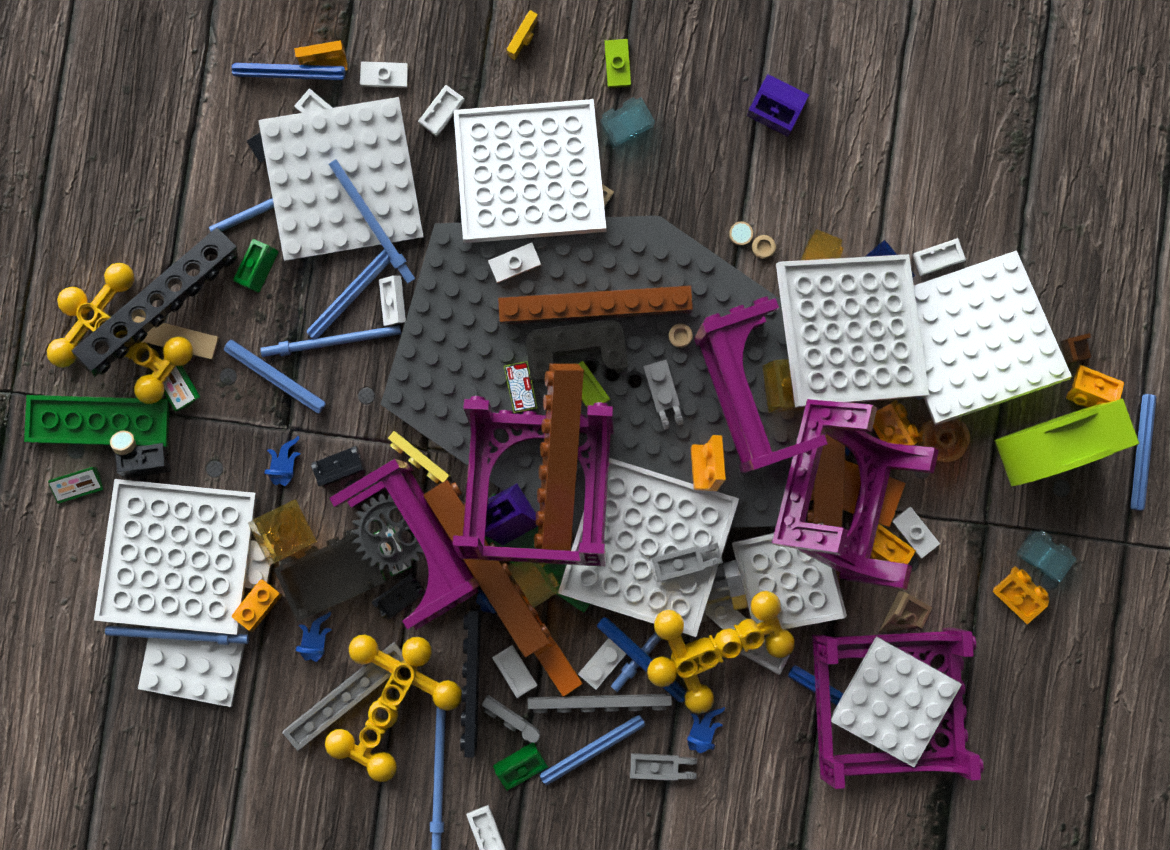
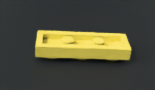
[388,431,451,484]

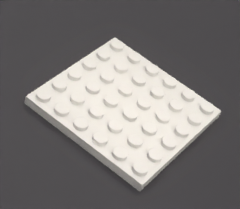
[258,97,424,261]
[454,99,606,243]
[914,251,1072,425]
[776,254,929,407]
[558,458,739,637]
[94,479,257,635]

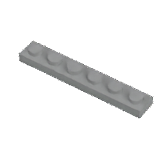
[283,641,404,751]
[528,694,672,713]

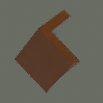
[1060,333,1091,364]

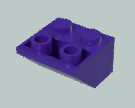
[746,74,809,137]
[485,483,538,546]

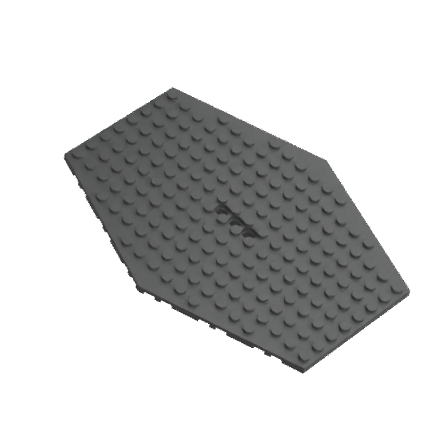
[381,216,805,533]

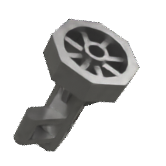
[701,560,748,622]

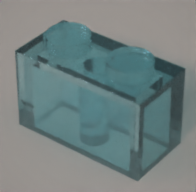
[600,97,655,149]
[1016,530,1077,582]

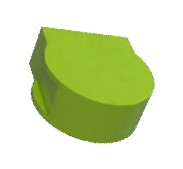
[995,398,1139,486]

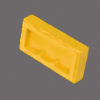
[507,10,538,60]

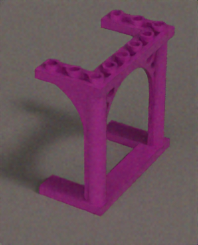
[694,296,828,473]
[452,396,614,567]
[772,399,939,590]
[329,459,480,630]
[812,628,984,789]

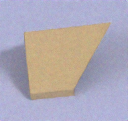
[878,591,932,633]

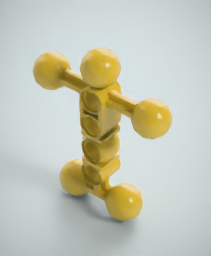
[47,263,193,404]
[647,591,795,714]
[325,635,462,782]

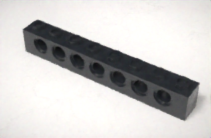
[72,227,238,378]

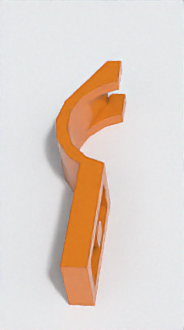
[523,595,583,697]

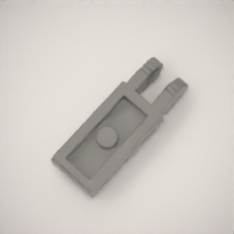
[643,360,684,430]
[652,543,723,582]
[482,695,540,743]
[630,753,697,781]

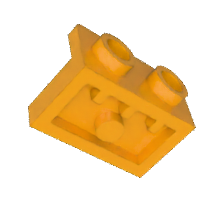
[294,40,348,71]
[1066,365,1124,407]
[873,400,919,445]
[691,435,726,491]
[870,523,916,564]
[993,566,1049,624]
[232,579,282,633]

